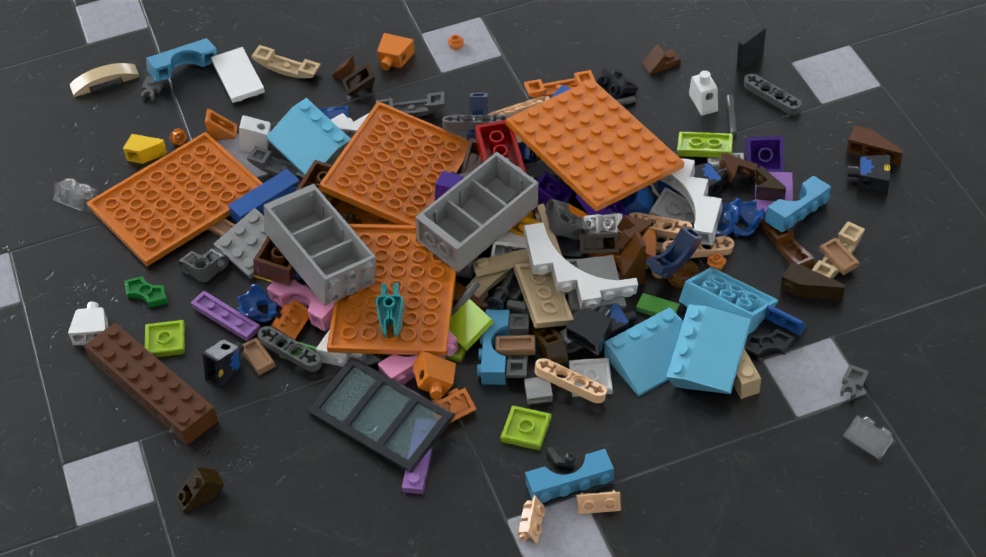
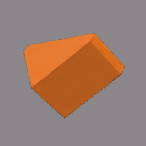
[205,108,238,140]

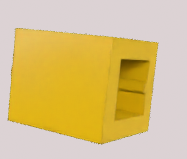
[123,134,167,164]

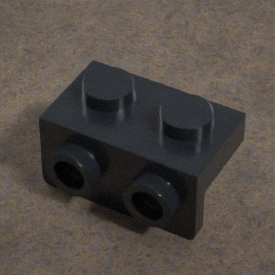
[597,68,638,100]

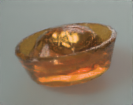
[668,260,699,289]

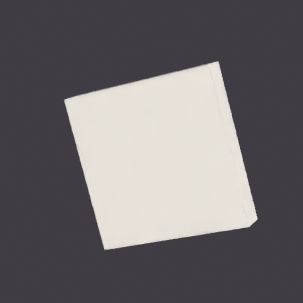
[569,358,613,397]

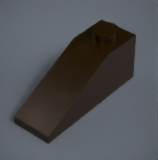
[781,262,846,300]
[529,324,569,365]

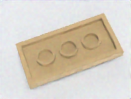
[514,263,574,328]

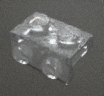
[53,178,97,211]
[843,415,896,460]

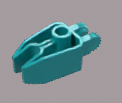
[375,283,405,338]

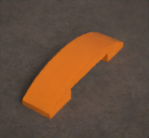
[524,70,596,98]

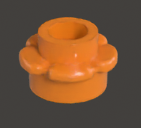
[448,34,464,50]
[169,128,187,145]
[707,253,726,270]

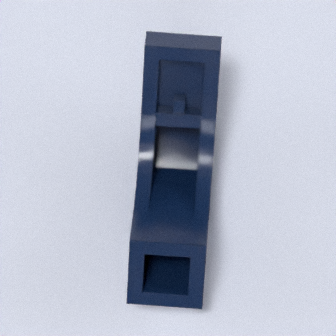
[467,93,488,140]
[645,226,704,279]

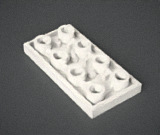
[211,47,265,103]

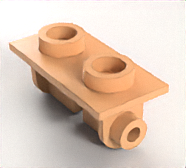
[577,490,621,514]
[518,496,545,544]

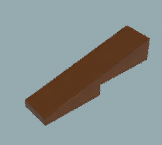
[759,218,815,270]

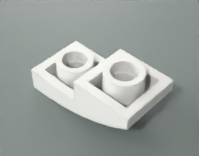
[584,213,622,233]

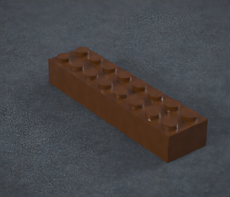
[253,160,340,286]
[84,323,218,446]

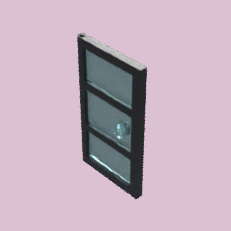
[308,357,455,473]

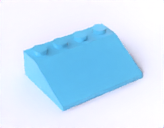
[266,98,351,175]
[679,267,778,335]
[666,304,752,394]
[604,307,683,396]

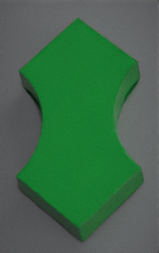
[124,276,168,308]

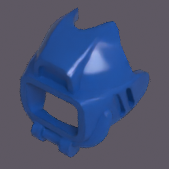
[727,198,765,237]
[715,202,739,237]
[236,284,278,322]

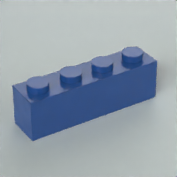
[228,169,300,223]

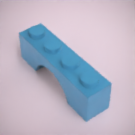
[146,38,217,82]
[764,176,831,232]
[477,310,510,385]
[525,449,614,503]

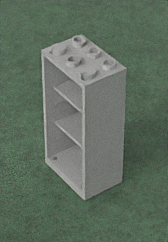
[415,152,538,273]
[264,184,376,306]

